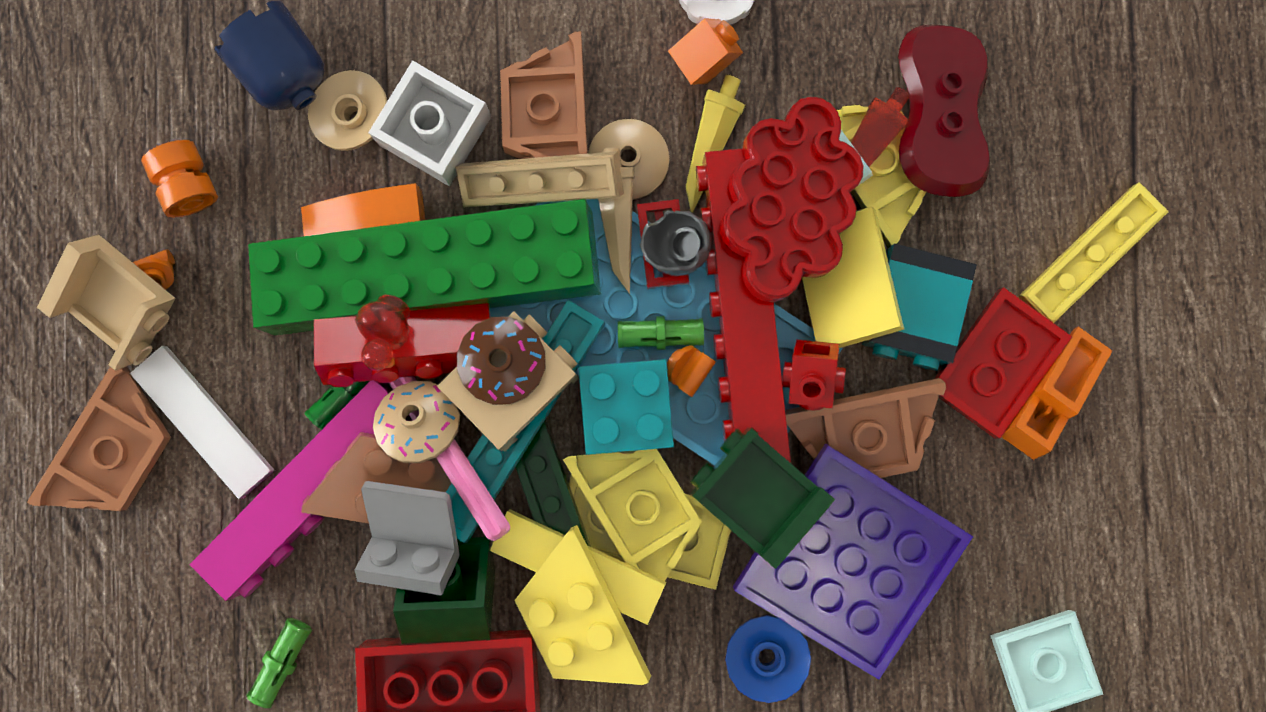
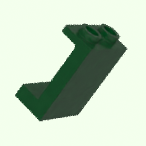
[690,427,835,569]

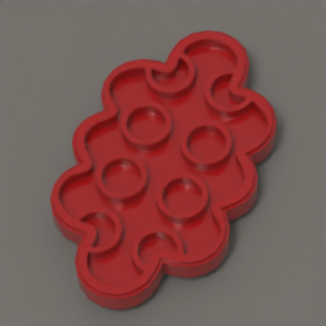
[720,97,864,302]

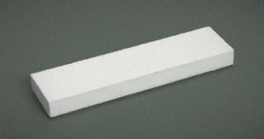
[130,346,275,499]

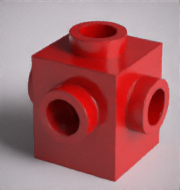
[782,339,846,411]

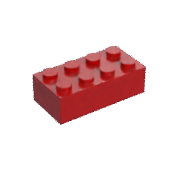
[355,629,540,712]

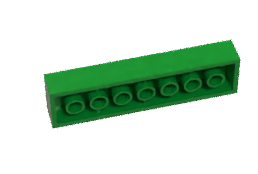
[248,199,601,336]

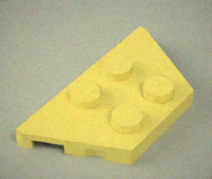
[837,101,926,248]
[563,449,702,581]
[514,525,651,685]

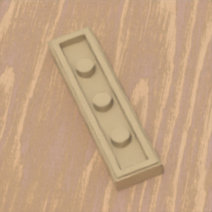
[456,151,624,207]

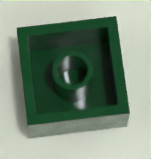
[393,537,495,644]

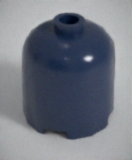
[214,1,324,110]

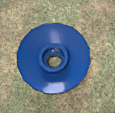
[725,615,811,703]

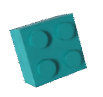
[578,359,674,455]

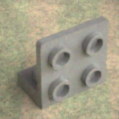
[354,481,460,595]

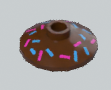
[457,317,546,405]

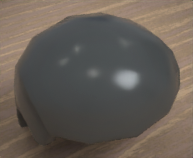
[640,210,712,276]

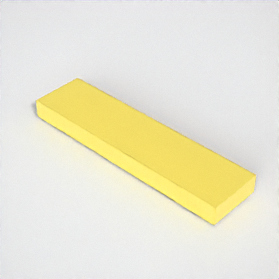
[1018,182,1169,323]
[490,510,666,625]

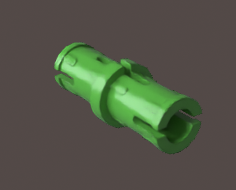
[618,316,704,350]
[246,618,312,708]

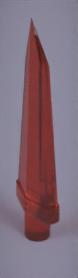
[851,87,910,167]

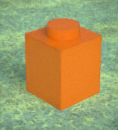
[668,18,743,85]

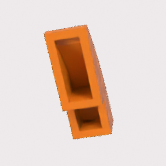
[301,183,425,236]
[1002,326,1112,460]

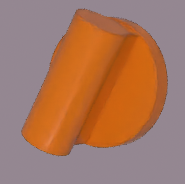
[133,249,175,290]
[667,345,716,397]

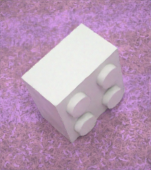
[368,60,492,186]

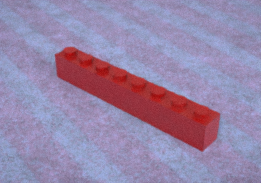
[696,148,791,463]

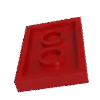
[934,287,1072,439]

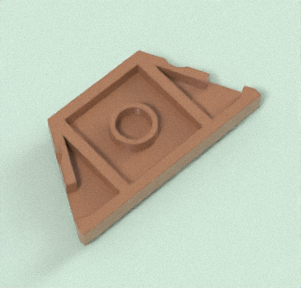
[500,31,588,159]
[27,366,171,511]
[785,378,946,478]
[301,432,452,524]

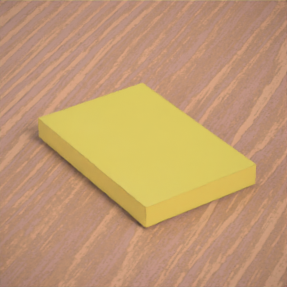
[802,206,904,348]

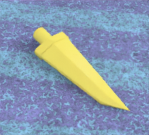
[686,75,745,213]

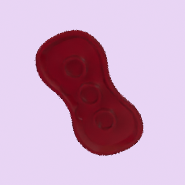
[898,24,990,197]

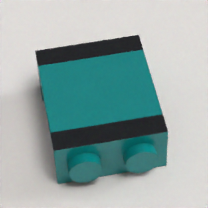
[862,243,977,370]

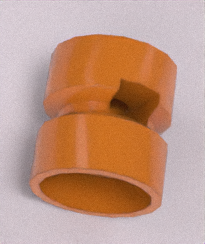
[141,140,218,218]

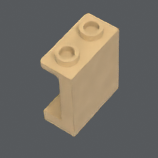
[37,235,176,371]
[437,311,579,451]

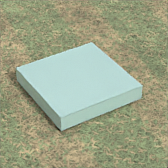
[990,610,1103,712]

